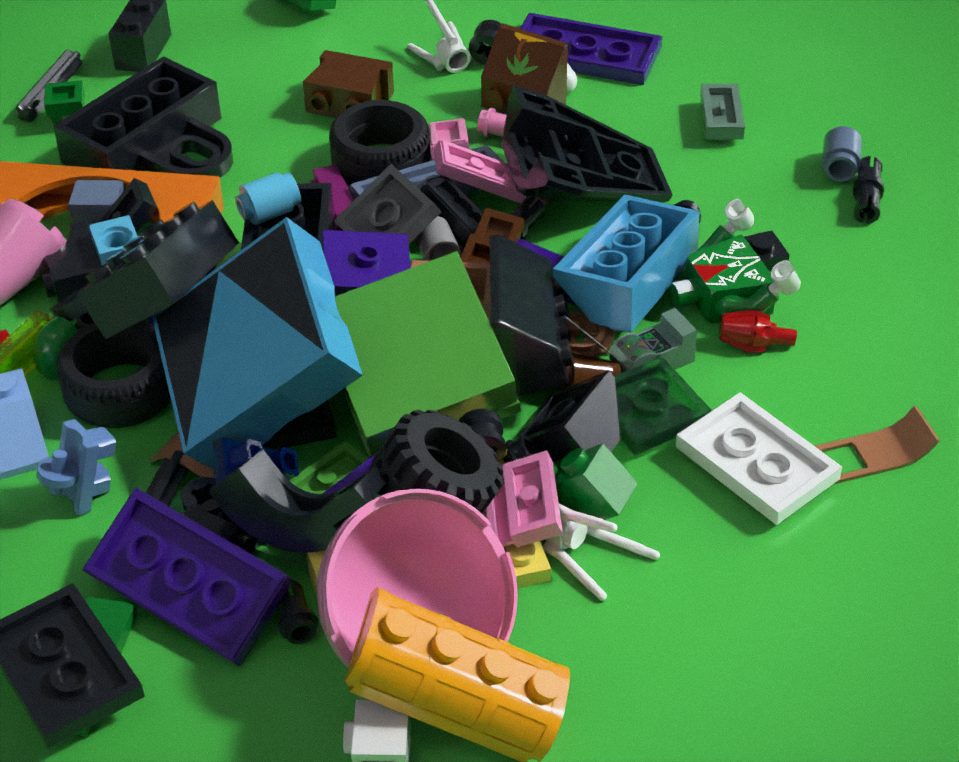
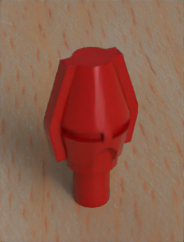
[719,310,797,353]

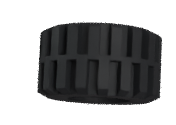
[369,410,504,514]

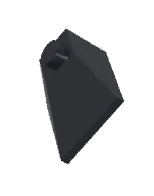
[513,370,620,462]

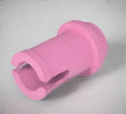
[477,108,506,137]

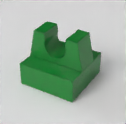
[44,80,85,125]

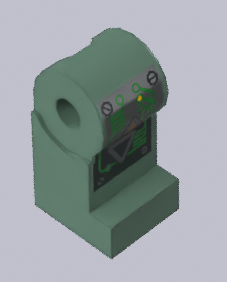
[609,308,697,384]

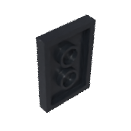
[0,583,145,748]

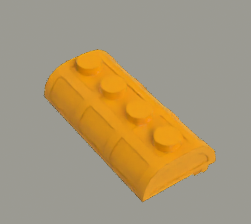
[345,587,570,762]

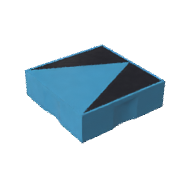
[152,217,363,473]

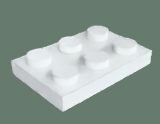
[676,392,842,525]

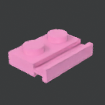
[486,451,563,548]

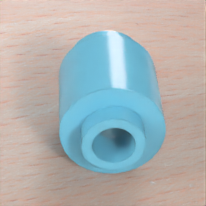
[235,172,301,225]

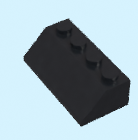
[489,234,574,397]

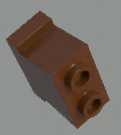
[303,50,394,118]

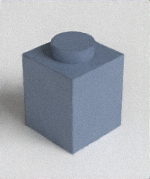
[68,180,125,231]

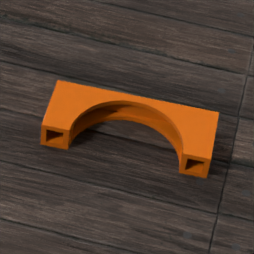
[0,161,224,224]

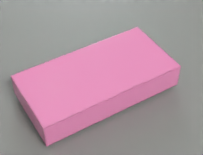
[428,118,470,160]

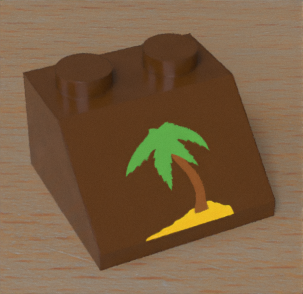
[481,23,568,115]

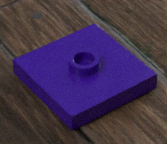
[322,230,411,296]

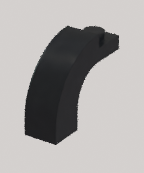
[208,449,387,553]

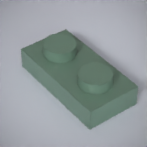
[700,84,745,141]

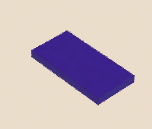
[520,13,662,85]
[82,487,293,667]

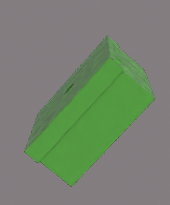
[335,251,521,458]

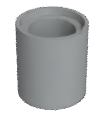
[415,216,460,261]

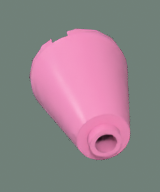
[0,199,67,306]

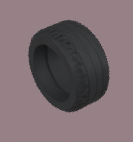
[329,100,430,185]
[56,320,171,428]

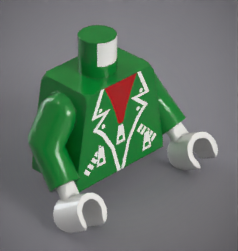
[669,199,801,323]

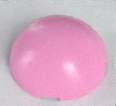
[317,489,518,668]

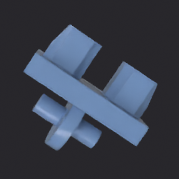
[36,419,116,515]

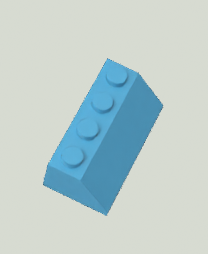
[553,194,700,333]

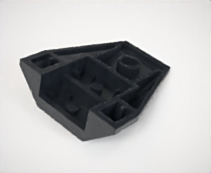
[501,85,673,201]

